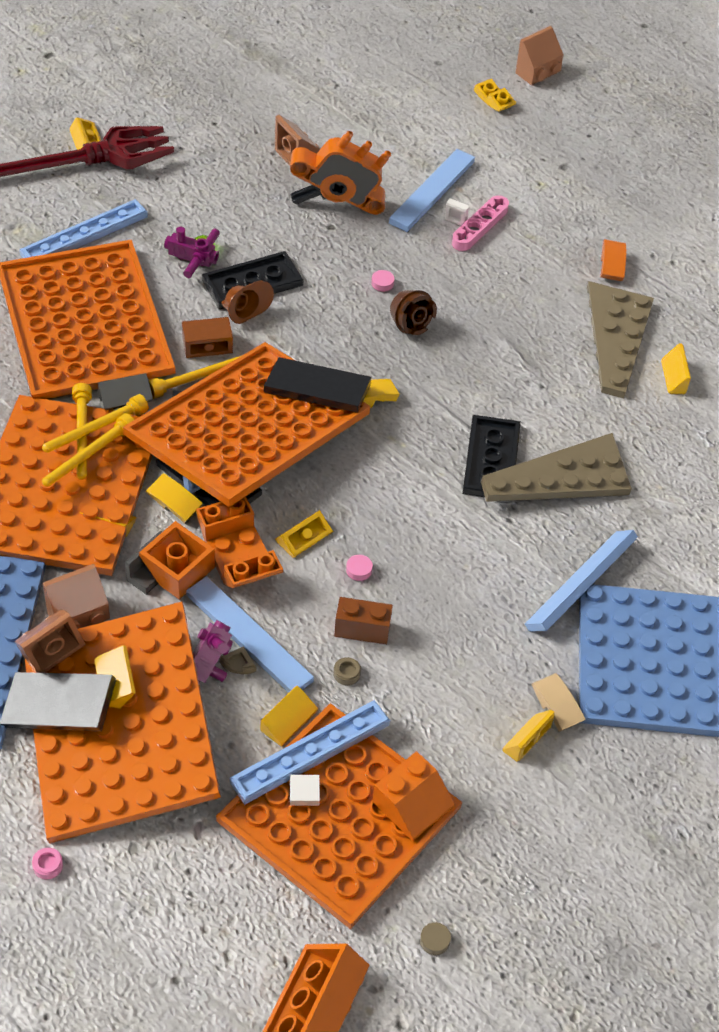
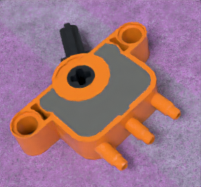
[290,131,391,215]

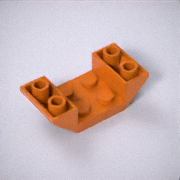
[196,496,283,588]

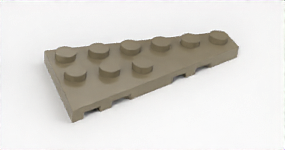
[587,281,654,399]
[481,433,632,502]

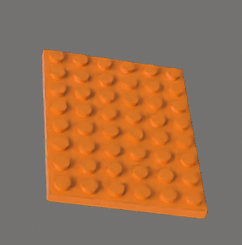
[0,239,176,399]
[123,342,370,507]
[0,395,153,576]
[25,601,221,843]

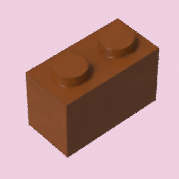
[182,317,233,358]
[334,597,393,645]

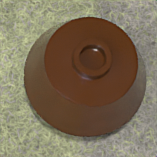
[390,290,437,335]

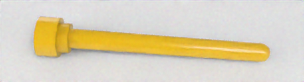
[148,355,242,399]
[72,383,92,480]
[42,394,149,453]
[42,413,134,487]

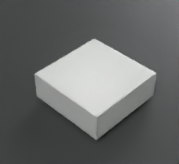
[444,198,469,225]
[290,775,320,806]

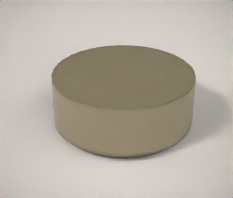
[333,657,361,686]
[420,922,451,955]

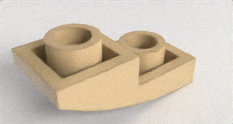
[531,673,586,732]

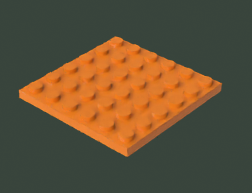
[216,703,462,930]

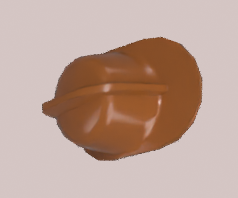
[222,281,274,324]

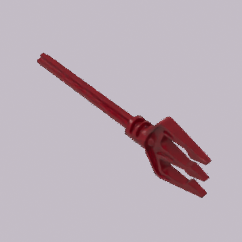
[0,126,174,177]

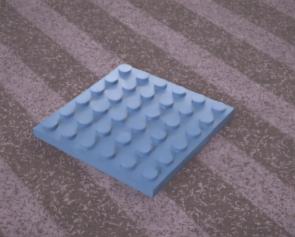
[579,584,719,737]

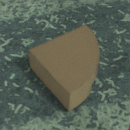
[219,646,256,674]

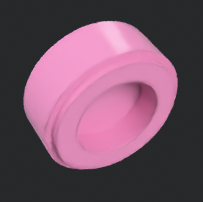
[371,270,394,292]
[346,555,373,581]
[32,848,63,880]

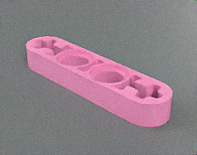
[452,196,509,251]

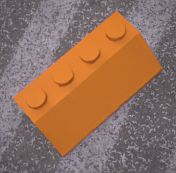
[262,943,370,1032]

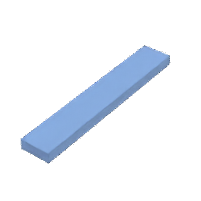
[389,149,475,232]
[19,199,148,258]
[525,530,638,631]
[186,576,314,693]
[230,700,390,805]

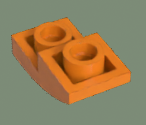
[600,239,626,282]

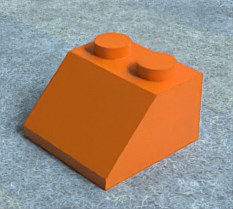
[139,521,215,600]
[372,751,455,841]

